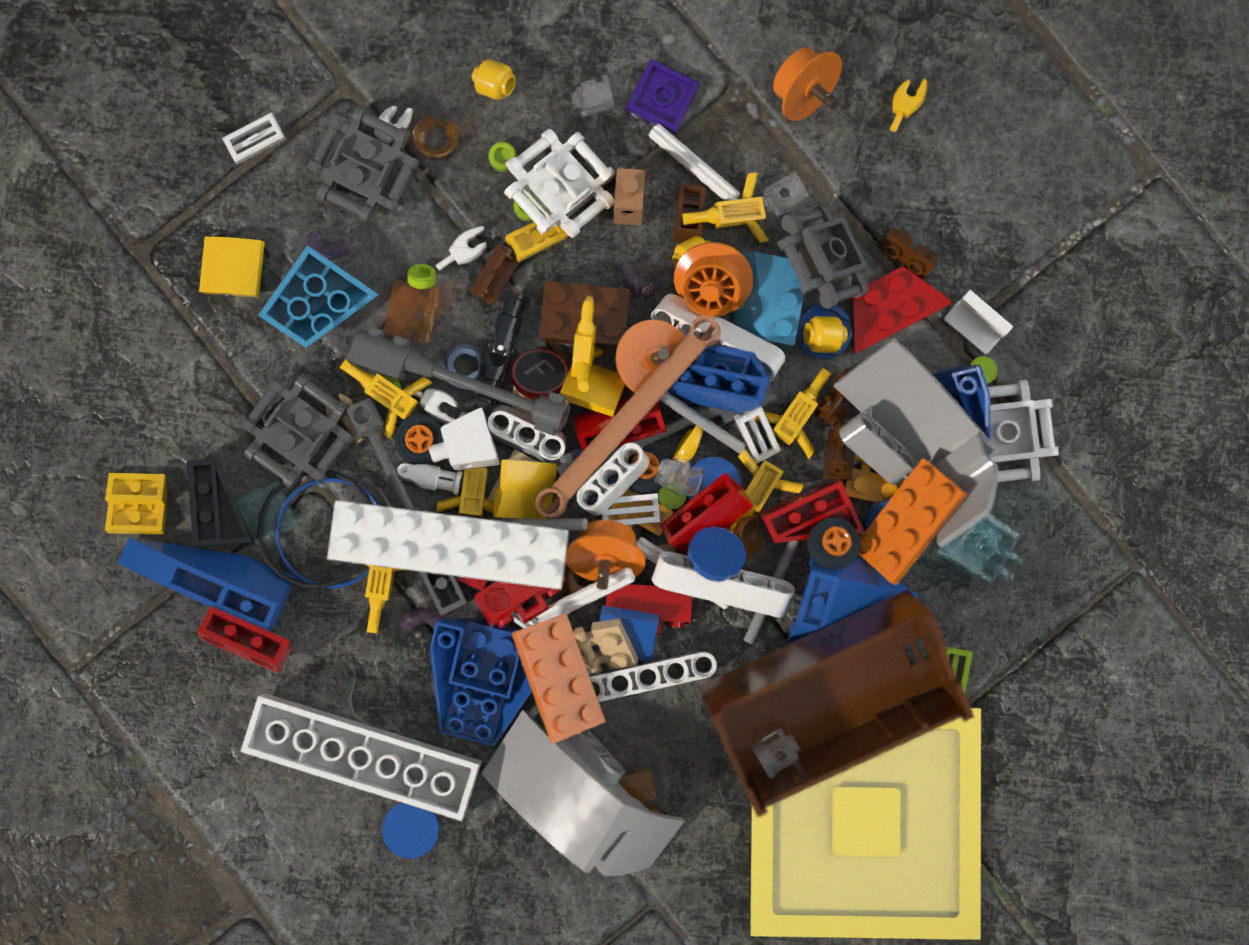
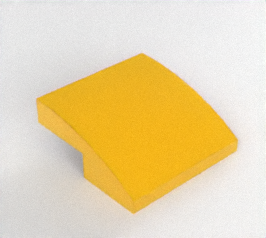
[199,237,265,297]
[560,364,625,417]
[493,460,557,519]
[105,473,167,535]

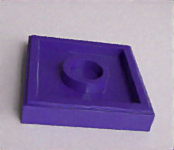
[626,59,700,135]

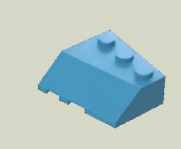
[258,245,379,348]
[732,252,804,350]

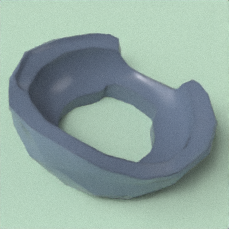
[443,343,484,390]

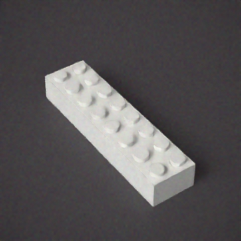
[327,501,569,589]
[240,693,482,821]

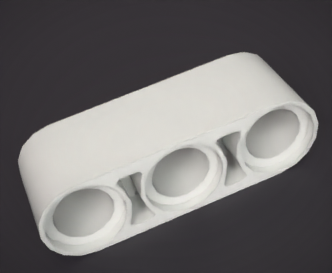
[488,405,567,460]
[577,443,649,516]

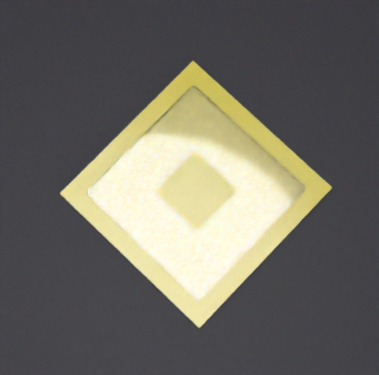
[750,708,981,940]

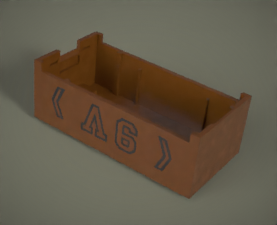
[697,589,975,818]

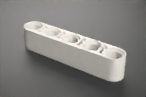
[651,294,785,381]
[652,551,795,617]
[589,651,717,702]

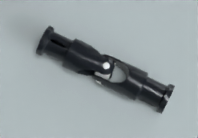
[473,291,529,406]

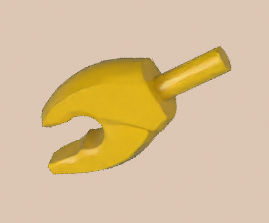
[890,79,927,132]
[668,425,703,481]

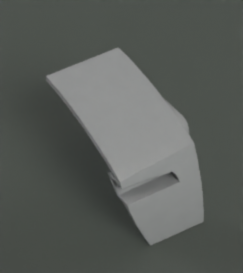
[834,338,998,548]
[481,710,685,876]

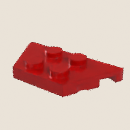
[852,266,952,354]

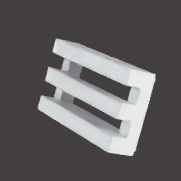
[222,112,286,165]
[733,407,781,464]
[602,493,660,525]

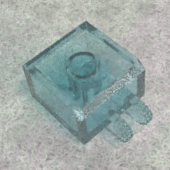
[936,514,1024,585]

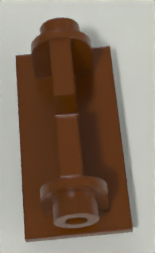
[878,227,938,280]
[469,244,519,306]
[814,369,851,427]
[823,422,855,481]

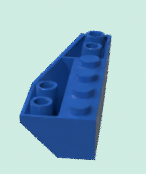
[118,538,297,631]

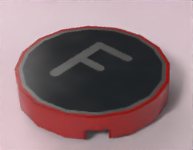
[512,349,568,399]

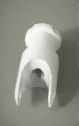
[397,463,464,496]

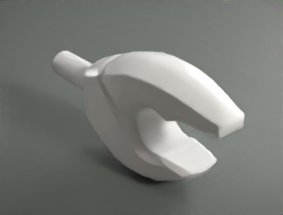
[374,106,413,144]
[435,226,487,271]
[406,385,458,424]

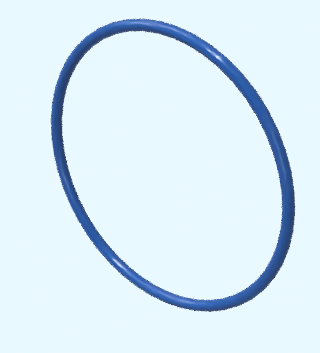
[275,477,380,589]

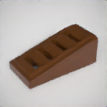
[673,183,707,243]

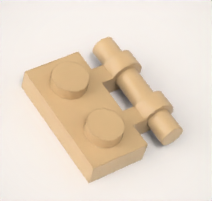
[573,618,638,674]

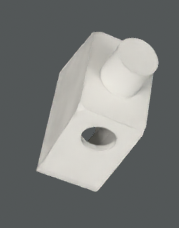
[429,407,500,471]

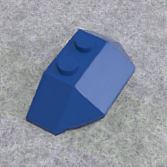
[660,345,770,413]

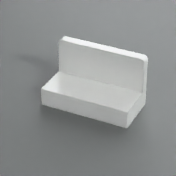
[944,290,1013,355]

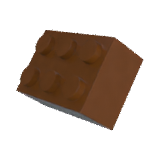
[539,281,630,349]

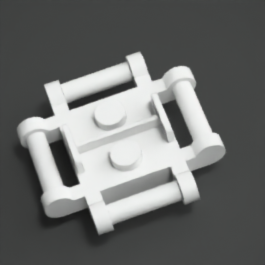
[504,129,616,238]
[988,380,1059,482]

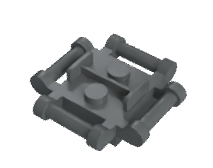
[306,106,420,223]
[777,205,871,309]
[239,373,354,488]

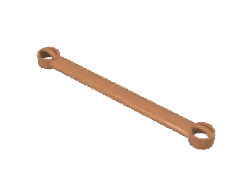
[535,315,721,519]

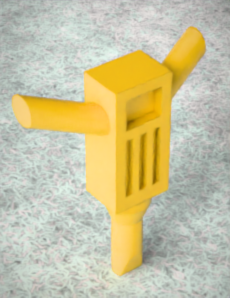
[682,172,771,244]
[571,296,603,392]
[340,359,432,440]
[754,368,831,459]
[728,448,804,536]
[436,467,494,518]
[365,564,405,634]

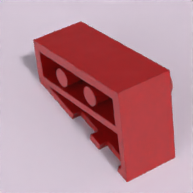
[758,479,865,543]

